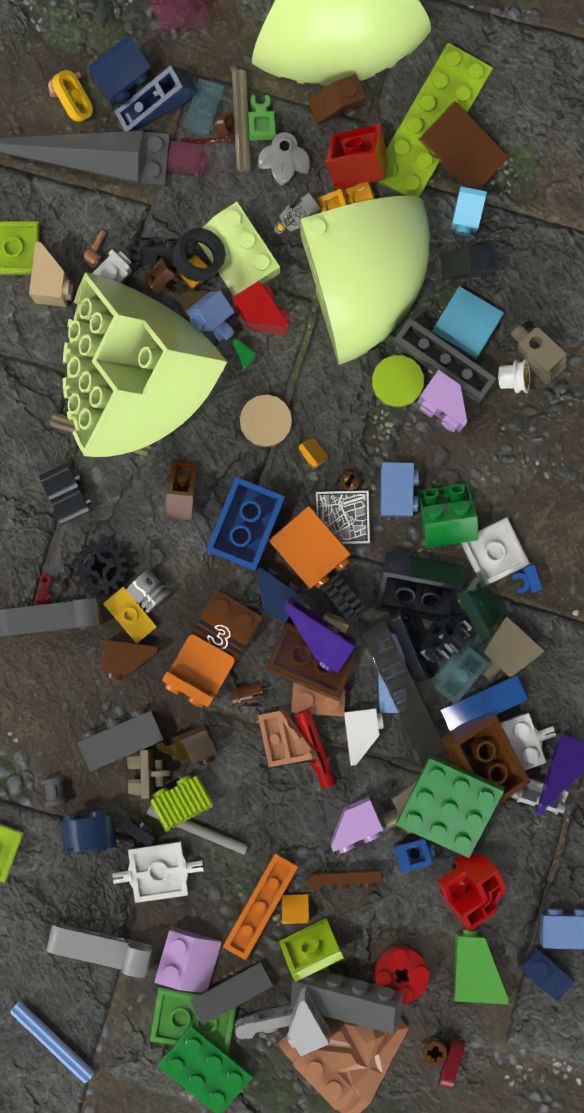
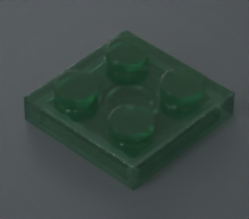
[457,571,506,640]

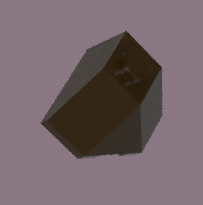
[156,724,218,766]

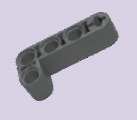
[0,598,102,637]

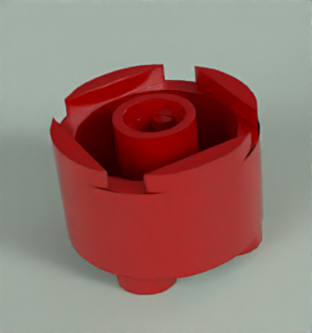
[374,945,429,1004]

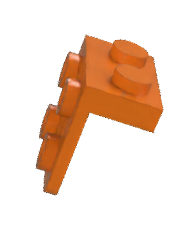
[162,634,235,708]

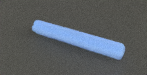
[10,1001,94,1083]

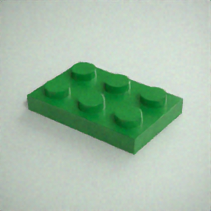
[158,1023,254,1113]

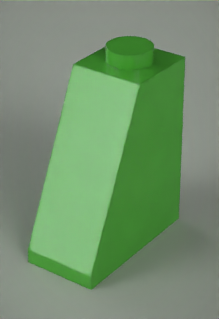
[452,929,508,1004]

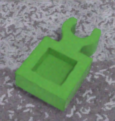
[248,95,276,140]

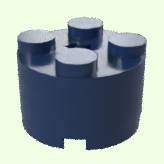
[60,811,117,856]

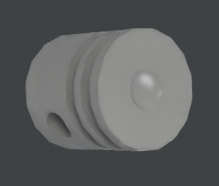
[126,569,170,613]

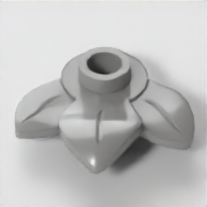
[258,132,310,185]

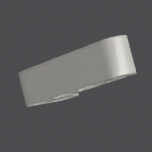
[46,924,153,978]

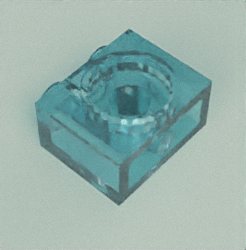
[432,646,489,705]

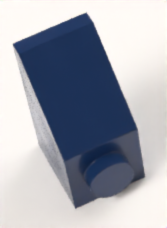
[517,945,575,1002]

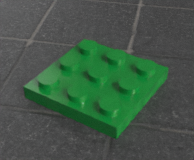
[396,754,504,858]

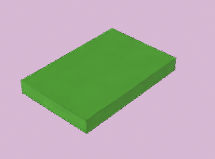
[150,987,236,1053]

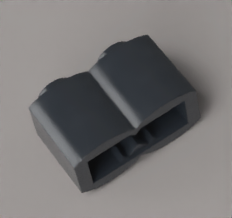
[39,463,93,525]

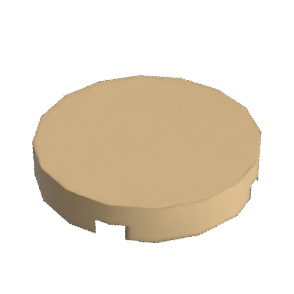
[240,394,292,447]

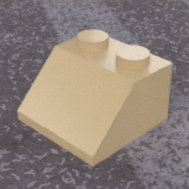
[29,242,73,307]

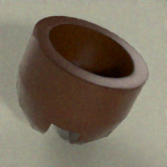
[212,113,234,135]
[340,470,361,491]

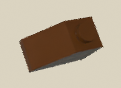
[307,74,366,125]
[166,460,199,520]
[101,640,159,680]

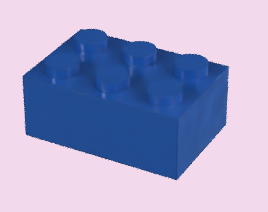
[206,477,285,572]

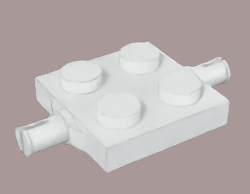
[500,712,556,770]
[113,841,204,903]

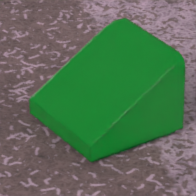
[232,338,256,373]

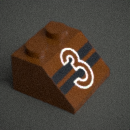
[191,590,263,662]

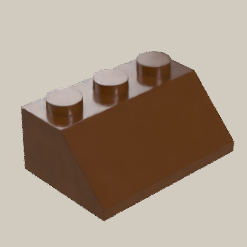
[440,714,530,805]

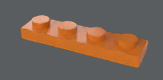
[223,853,298,960]

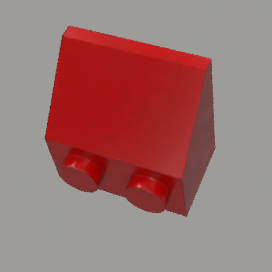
[325,123,388,189]

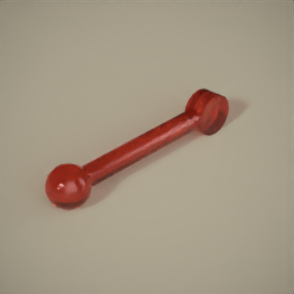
[180,134,234,149]

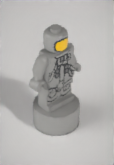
[274,193,321,234]

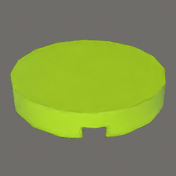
[372,355,424,407]

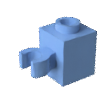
[186,291,234,341]

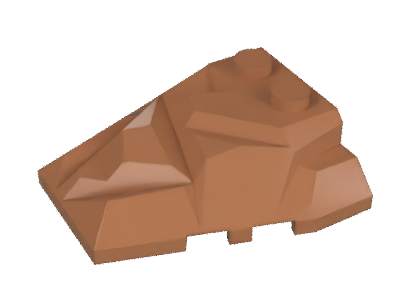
[277,1015,409,1113]

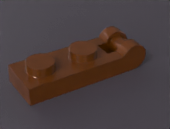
[307,869,382,891]

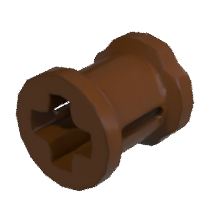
[421,1037,447,1066]

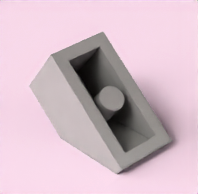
[286,987,331,1057]

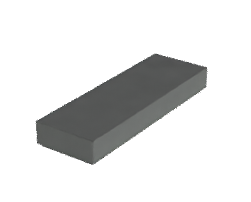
[190,962,273,1026]

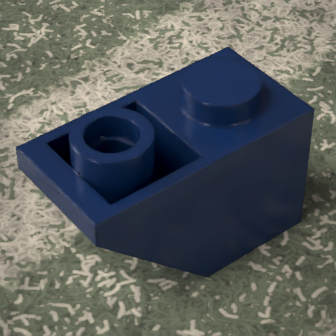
[256,567,303,624]

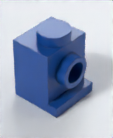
[393,837,435,873]

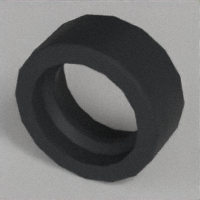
[172,228,226,282]

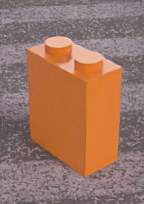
[269,506,351,589]

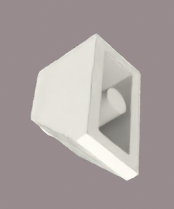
[344,708,383,766]

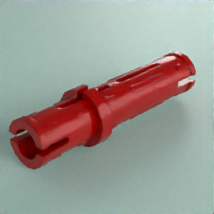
[294,709,337,789]

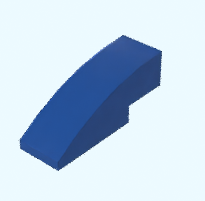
[441,675,529,731]

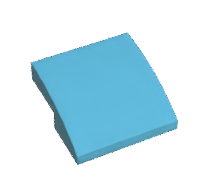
[431,286,504,360]

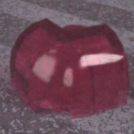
[149,0,211,33]

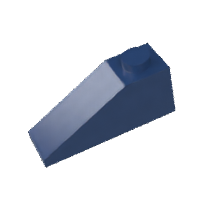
[114,65,199,131]

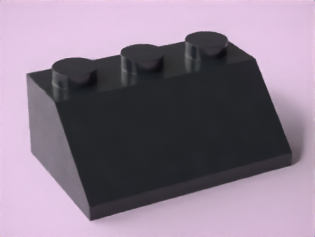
[375,551,464,621]

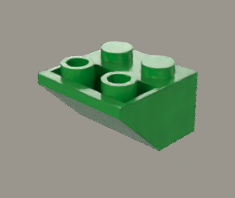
[416,483,479,548]

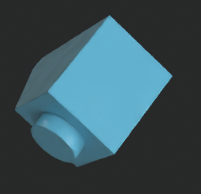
[450,186,487,236]

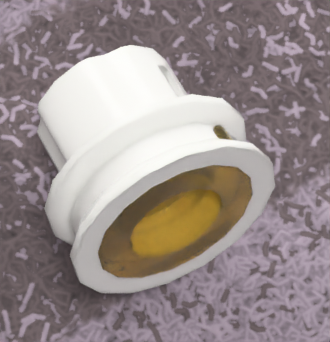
[498,359,530,393]

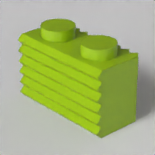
[151,775,213,832]

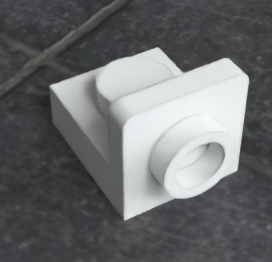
[92,250,132,283]

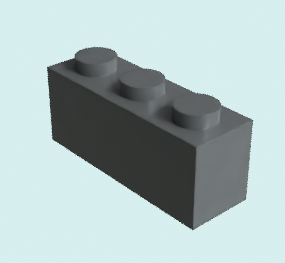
[78,708,165,771]

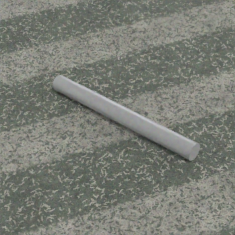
[147,805,248,855]

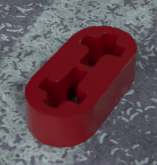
[438,1037,465,1090]

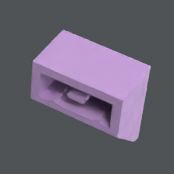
[417,370,467,432]
[330,797,383,854]

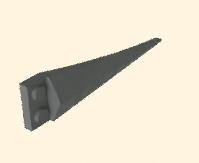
[0,131,172,187]

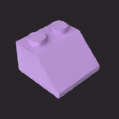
[154,926,222,993]

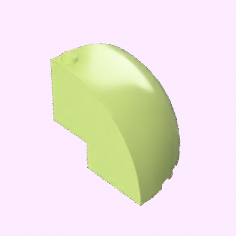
[252,0,431,86]
[300,196,430,365]
[63,272,227,457]

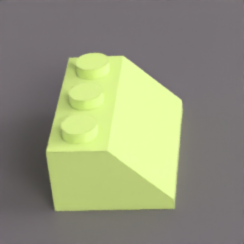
[198,202,280,296]

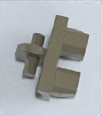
[127,749,171,799]

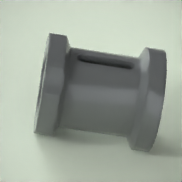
[41,776,68,807]

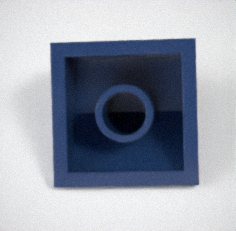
[88,35,152,106]

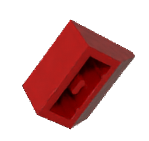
[232,280,290,336]

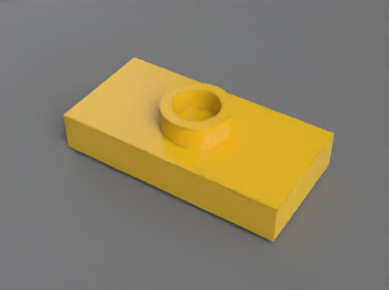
[103,587,157,644]

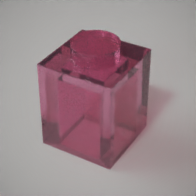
[167,140,207,177]

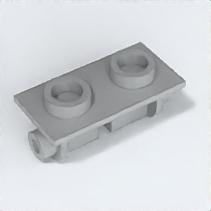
[511,778,569,815]

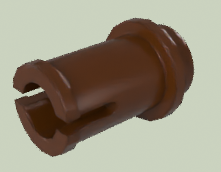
[229,682,264,707]

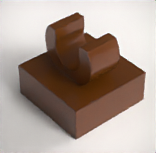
[145,257,180,293]

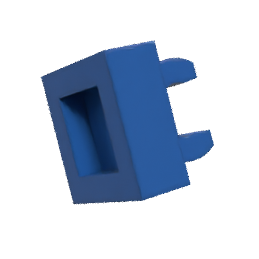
[511,564,542,593]

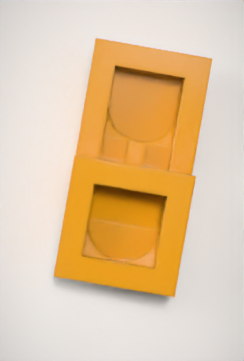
[317,182,376,212]

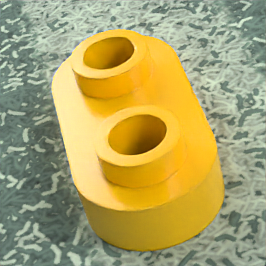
[52,70,93,122]

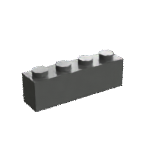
[393,318,496,404]
[291,970,403,1034]

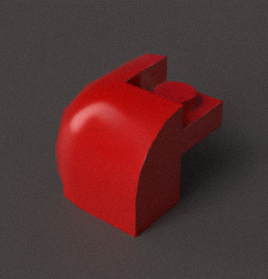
[437,853,506,932]

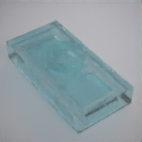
[183,78,224,137]

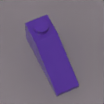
[285,597,357,673]
[535,734,584,816]

